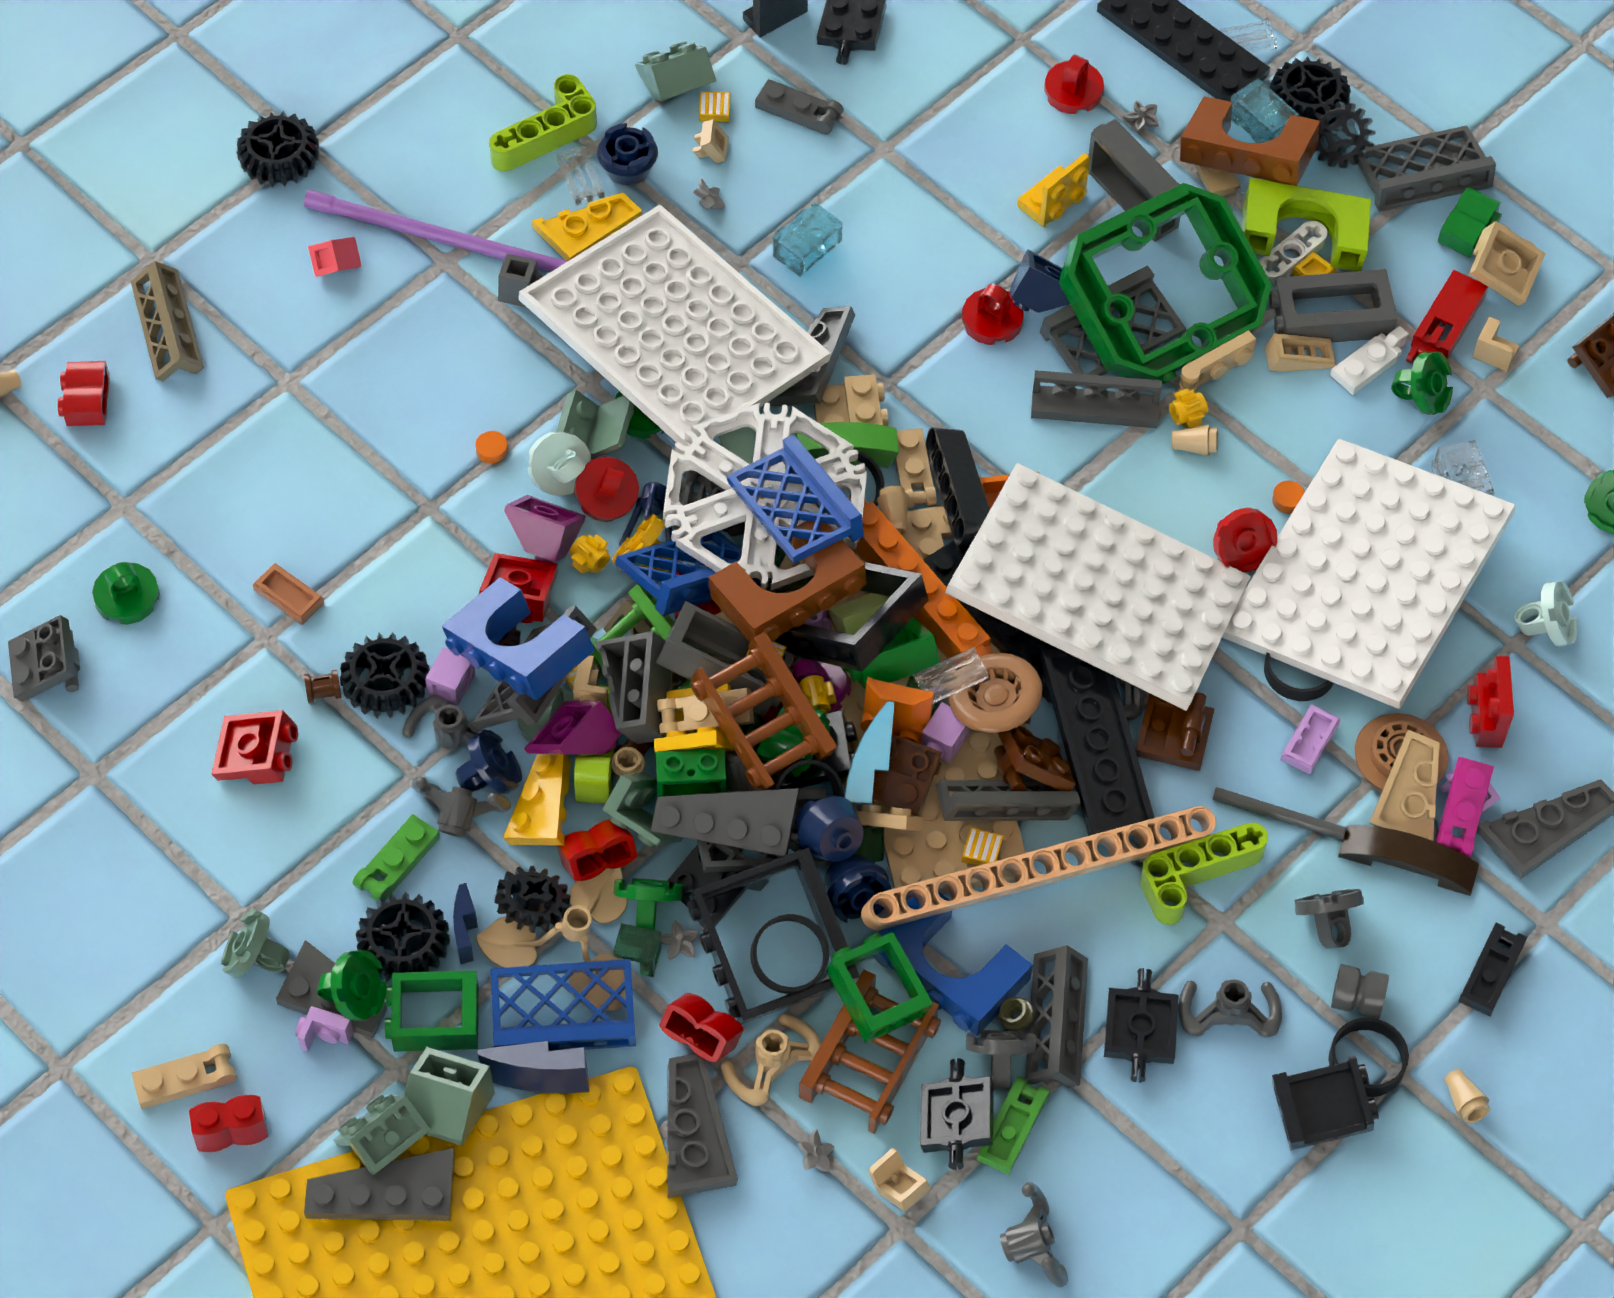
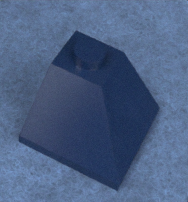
[1010,249,1070,313]

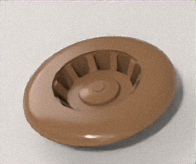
[949,653,1042,733]
[1355,713,1448,790]

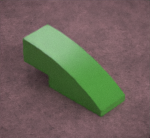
[794,422,899,468]

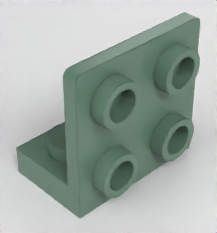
[556,389,634,460]
[602,772,683,847]
[333,1094,431,1175]

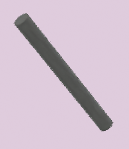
[1212,787,1346,840]

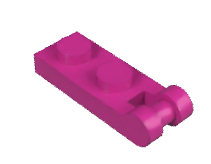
[1435,757,1494,857]

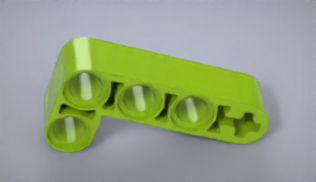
[489,74,597,171]
[574,685,616,804]
[1140,822,1268,925]

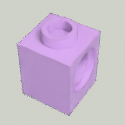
[425,647,475,707]
[921,702,970,764]

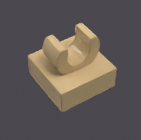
[692,119,729,163]

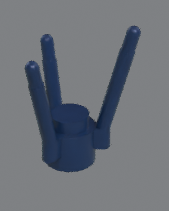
[619,482,672,546]

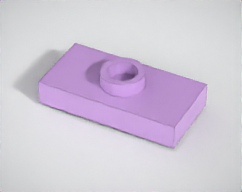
[1280,704,1341,775]

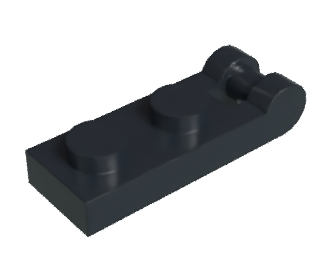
[1458,922,1528,1017]

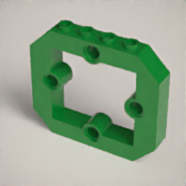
[1059,183,1272,384]

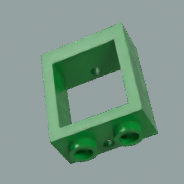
[841,617,941,690]
[656,749,726,797]
[826,932,933,1044]
[385,971,479,1052]

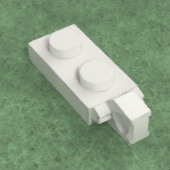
[1330,326,1409,395]

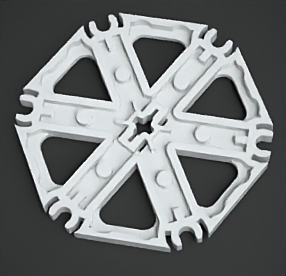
[663,403,867,590]

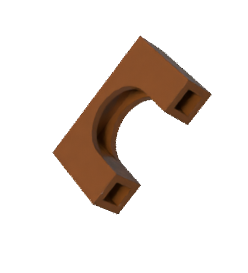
[1180,96,1320,186]
[708,521,866,642]

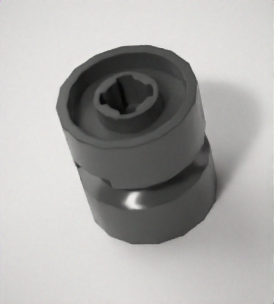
[1331,964,1389,1019]

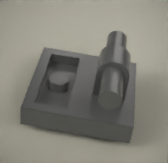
[8,615,80,702]

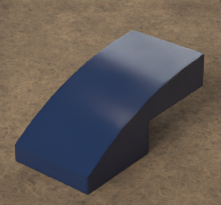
[453,883,478,965]

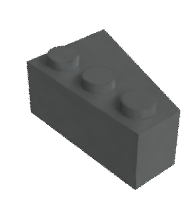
[595,631,671,744]

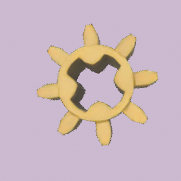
[1169,388,1208,428]
[570,534,610,574]
[799,675,837,714]

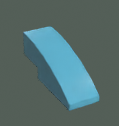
[844,702,895,804]

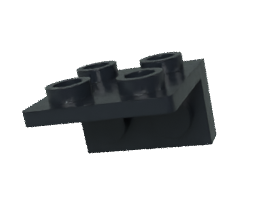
[667,842,769,926]

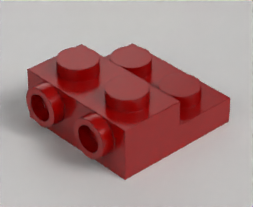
[479,553,558,623]
[1467,656,1514,748]
[211,710,299,784]

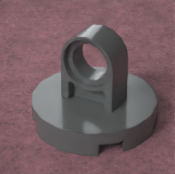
[1294,889,1364,948]
[966,1030,1037,1090]

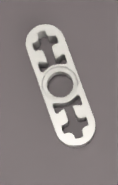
[1259,221,1327,286]

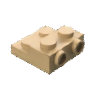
[1469,221,1546,306]
[814,374,888,426]

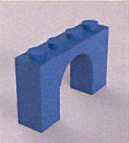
[442,577,595,700]
[873,891,1033,1036]

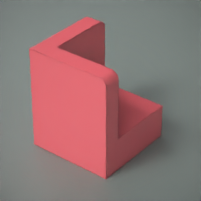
[308,237,361,277]

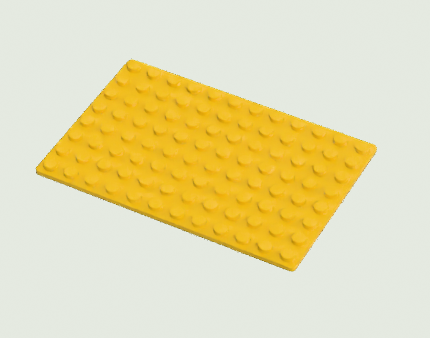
[225,1066,716,1298]

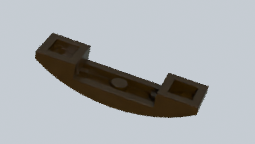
[1338,825,1479,896]

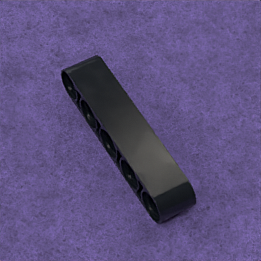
[926,427,990,546]

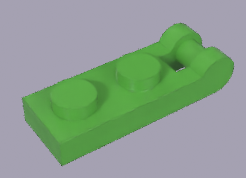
[353,814,440,901]
[977,1076,1050,1175]

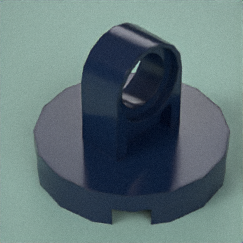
[455,729,522,794]

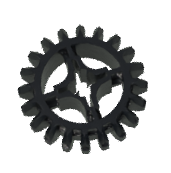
[1269,56,1351,124]
[236,111,319,188]
[340,632,430,719]
[356,891,450,982]

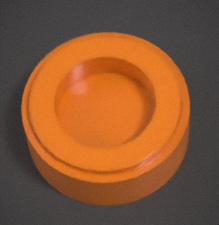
[475,431,508,464]
[1272,481,1305,513]

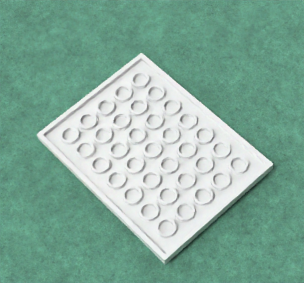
[519,205,831,446]
[1222,438,1515,709]
[945,463,1251,711]

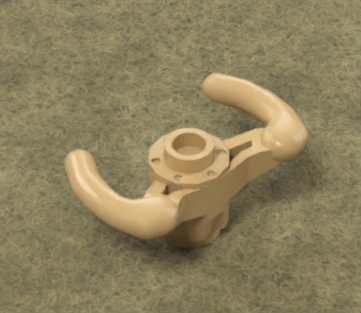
[721,1013,822,1106]

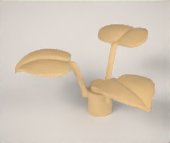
[476,868,627,1011]

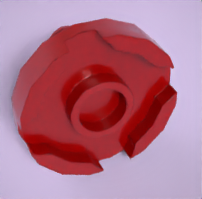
[1044,54,1104,114]
[962,284,1024,345]
[574,456,639,522]
[1213,507,1278,573]

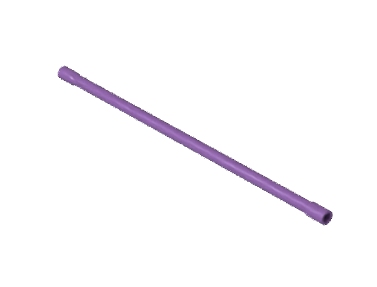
[304,189,568,273]

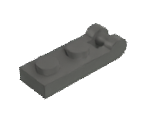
[755,79,844,134]

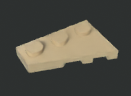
[1369,730,1440,841]

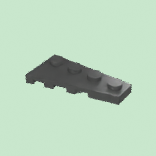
[763,306,855,407]
[1476,779,1614,879]
[651,788,800,857]
[667,1054,738,1198]
[304,1148,455,1221]

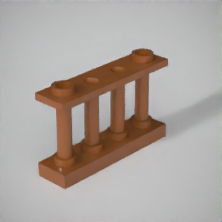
[691,632,837,791]
[799,969,941,1134]

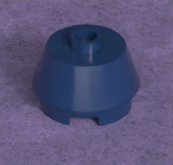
[597,123,658,185]
[795,794,864,862]
[824,854,892,923]

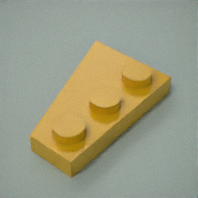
[532,192,643,261]
[503,754,571,846]

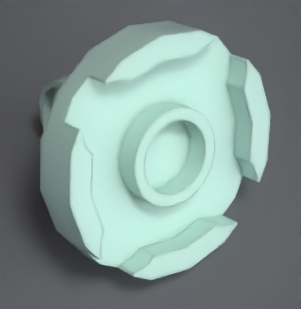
[527,432,591,496]
[1514,581,1578,647]

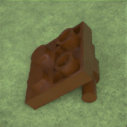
[1567,313,1614,398]
[1136,692,1215,771]
[994,726,1076,791]
[872,734,943,816]

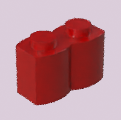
[58,361,110,426]
[557,819,638,881]
[659,993,744,1062]
[189,1095,269,1152]

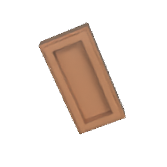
[253,563,324,625]

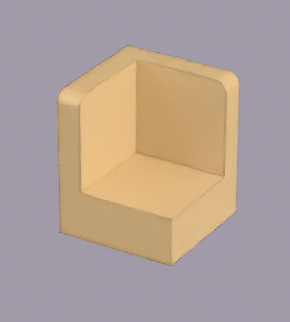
[1473,317,1519,371]

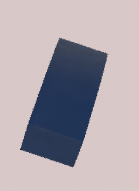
[477,1041,589,1094]

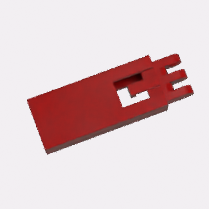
[1406,270,1488,364]

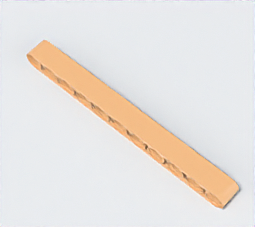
[861,806,1216,930]

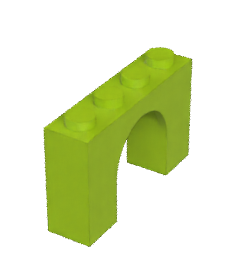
[1241,178,1371,271]

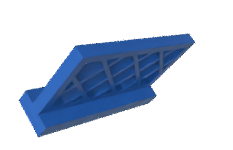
[727,434,864,563]
[615,531,761,616]
[490,959,636,1051]

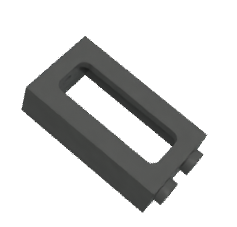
[1088,119,1180,242]
[1269,269,1398,342]
[656,601,794,717]

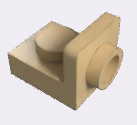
[573,656,608,708]

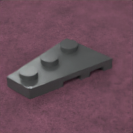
[276,940,388,1038]

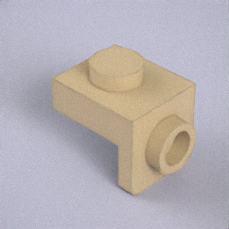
[868,1148,931,1212]

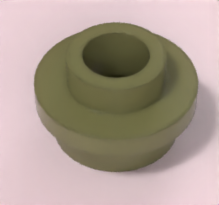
[999,997,1034,1031]

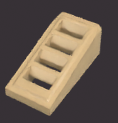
[1265,333,1336,372]

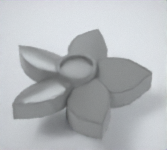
[1123,100,1159,133]
[693,178,725,210]
[657,920,699,961]
[797,1129,835,1172]

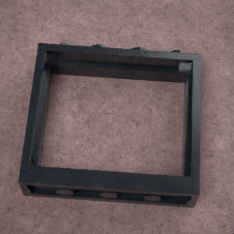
[774,562,929,672]
[687,847,859,1025]

